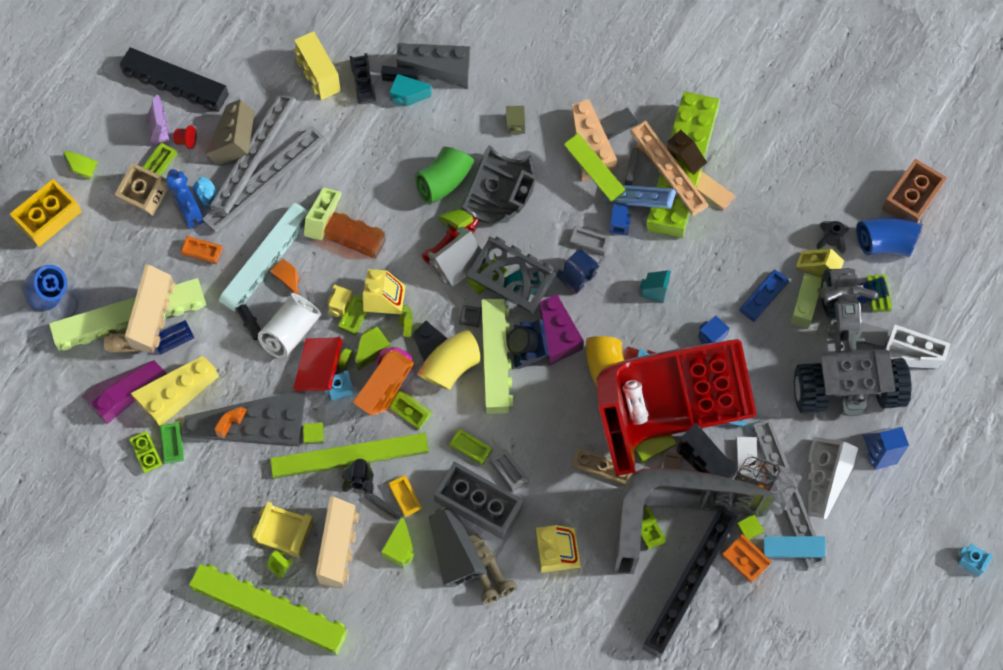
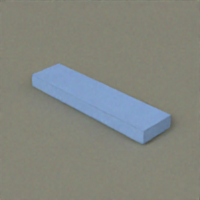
[604,185,676,209]

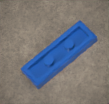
[739,269,789,322]

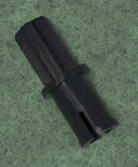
[237,304,261,340]

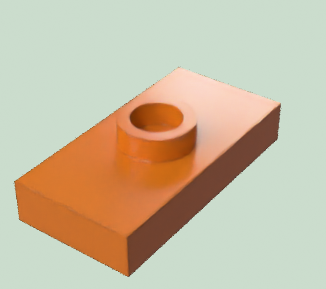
[180,236,223,265]

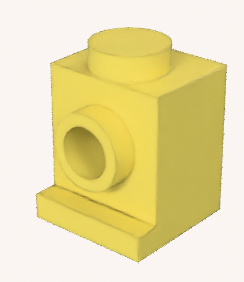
[327,285,353,317]

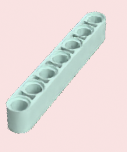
[219,203,309,312]

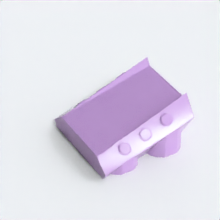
[146,95,170,147]

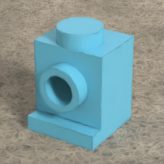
[325,370,354,400]
[958,544,993,576]

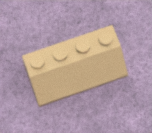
[125,264,175,353]
[316,496,359,588]

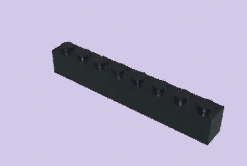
[642,506,738,659]

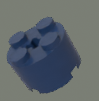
[556,248,600,294]

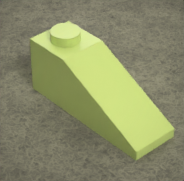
[304,187,341,240]
[790,273,822,329]

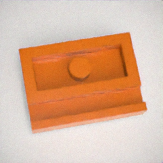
[722,534,772,583]

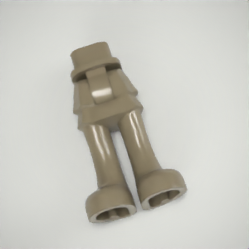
[469,533,517,604]

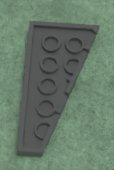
[182,391,306,446]

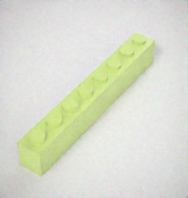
[49,278,207,351]

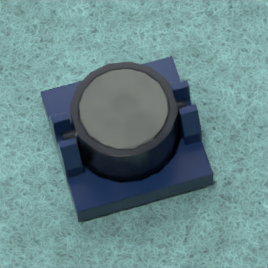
[507,319,550,369]

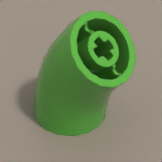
[415,146,474,205]

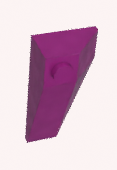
[82,360,167,424]

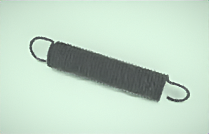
[364,492,406,521]

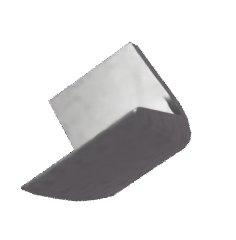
[614,467,777,574]

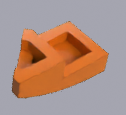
[270,259,300,294]

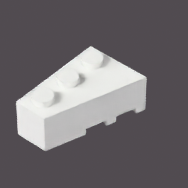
[884,324,950,368]

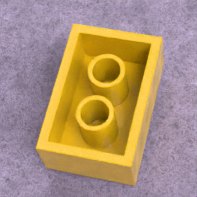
[10,179,82,248]

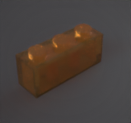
[324,212,386,259]

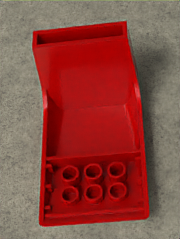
[596,339,757,476]

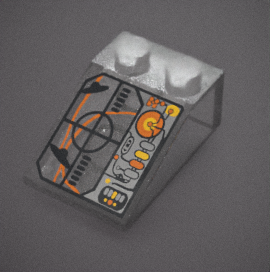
[733,454,802,516]

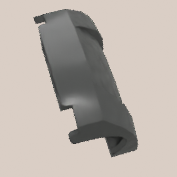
[460,146,536,224]

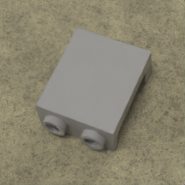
[428,227,486,287]

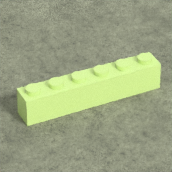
[482,299,513,414]

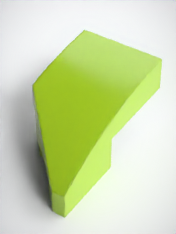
[438,209,473,230]
[399,305,413,337]
[641,506,666,550]

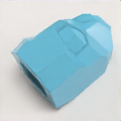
[193,177,218,207]

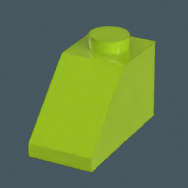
[355,326,390,371]
[382,518,414,568]

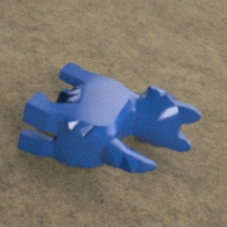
[166,169,204,229]

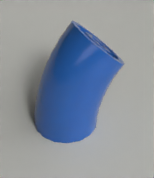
[856,218,923,258]
[23,265,67,312]

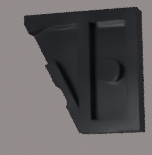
[413,320,448,362]

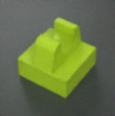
[266,550,293,579]

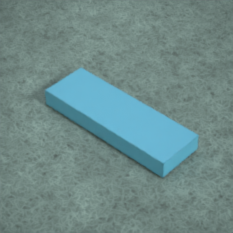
[764,536,826,558]

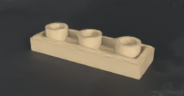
[572,448,632,486]

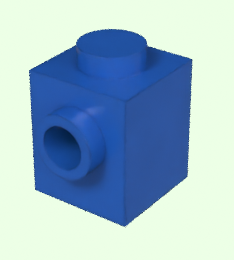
[698,315,730,344]

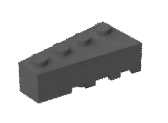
[396,43,470,89]

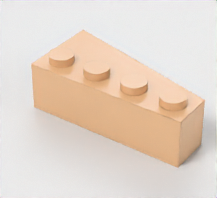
[571,99,617,181]

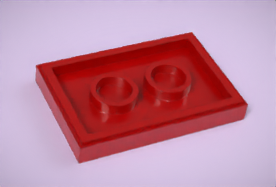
[293,337,343,392]

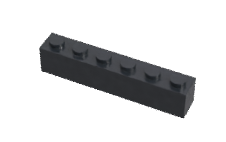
[120,47,229,112]

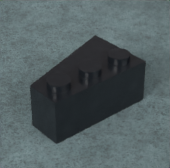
[676,423,737,479]

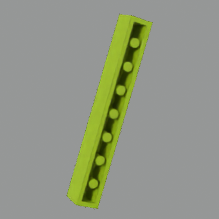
[189,564,348,655]

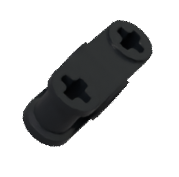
[349,53,376,104]

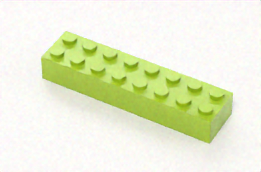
[647,91,719,239]

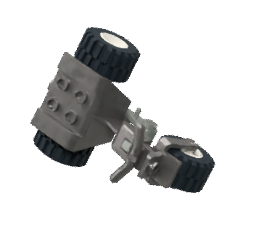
[794,268,912,416]

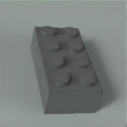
[434,461,523,540]

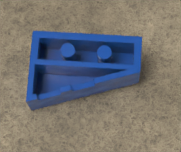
[862,427,909,470]

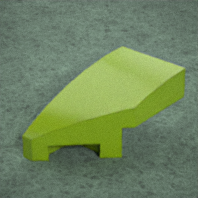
[63,151,98,180]

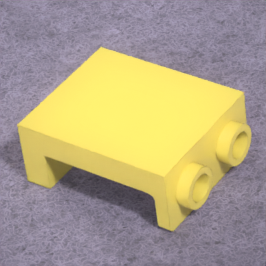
[252,502,314,558]

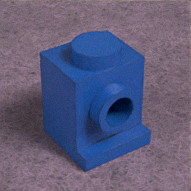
[609,204,631,236]

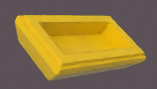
[387,475,423,517]

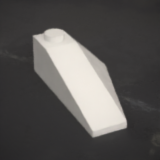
[808,437,858,519]

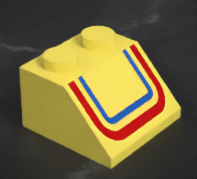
[363,269,406,314]
[535,525,581,573]

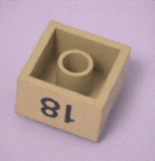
[115,163,168,216]

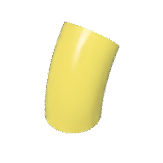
[417,330,480,390]

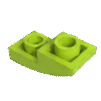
[129,431,163,473]

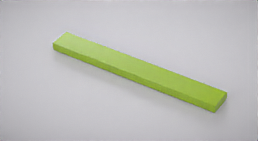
[270,432,429,479]

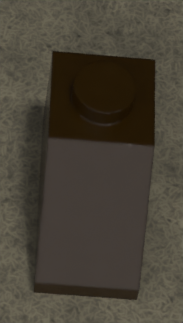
[667,130,707,175]

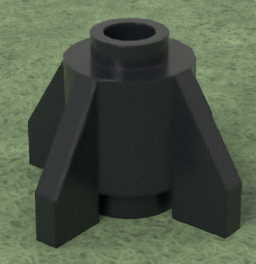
[816,221,849,254]
[342,459,374,494]

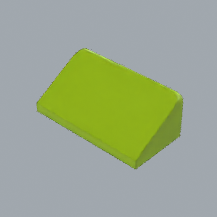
[389,391,433,430]

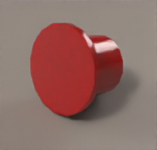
[173,125,197,149]

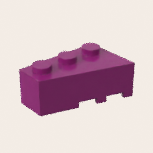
[540,294,584,366]

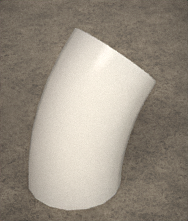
[258,293,321,359]

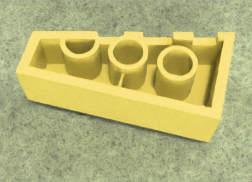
[131,356,219,427]

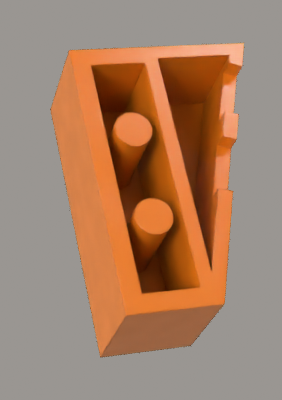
[353,350,414,416]

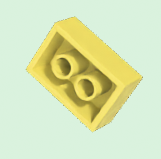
[293,31,341,100]

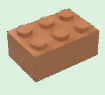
[882,158,947,223]

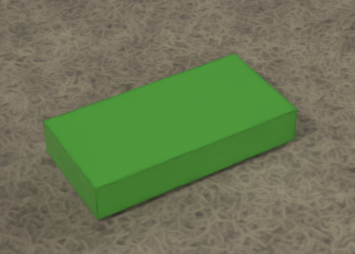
[160,422,184,464]

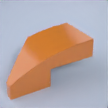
[214,407,247,439]

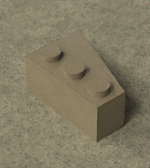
[206,99,255,166]

